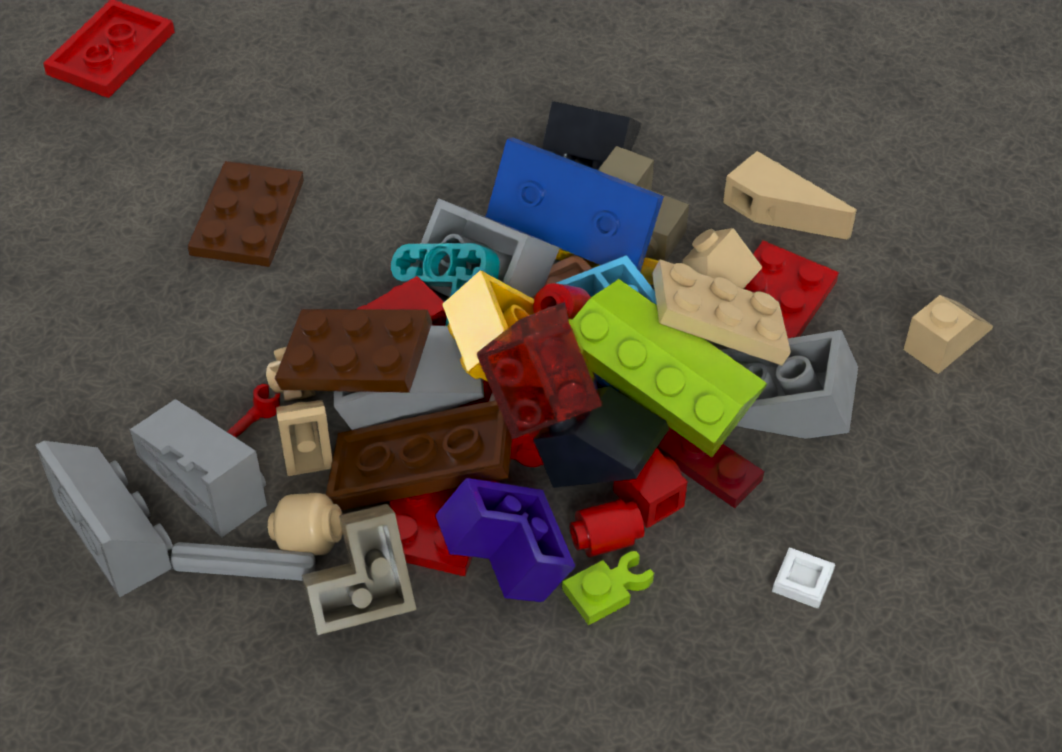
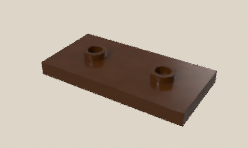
[326,397,515,510]

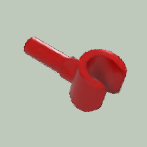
[227,384,280,438]

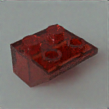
[477,302,602,439]

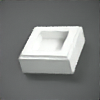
[772,547,835,609]

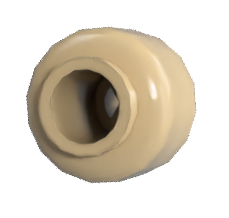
[268,493,343,555]

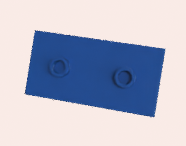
[486,138,664,272]

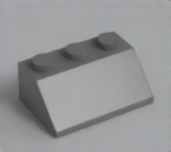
[412,198,559,297]
[36,441,173,597]

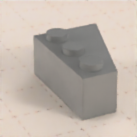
[130,399,267,538]

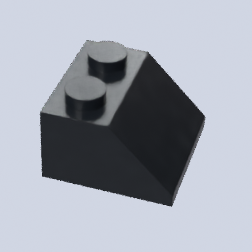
[542,101,642,169]
[533,386,669,488]

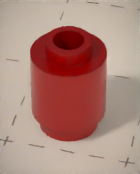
[533,283,591,331]
[569,499,644,557]

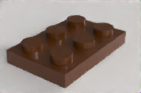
[188,161,304,267]
[275,309,432,393]

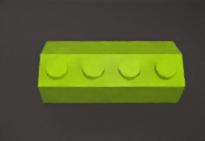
[562,279,767,457]

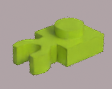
[562,551,654,625]

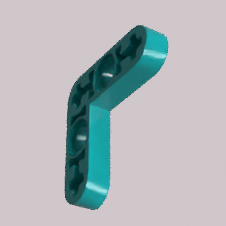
[391,243,500,326]

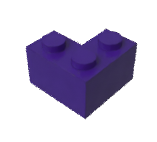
[435,478,576,602]

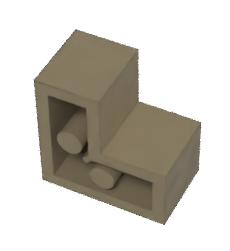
[598,146,689,261]
[301,504,416,635]

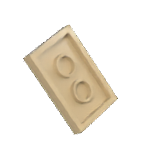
[652,259,791,366]

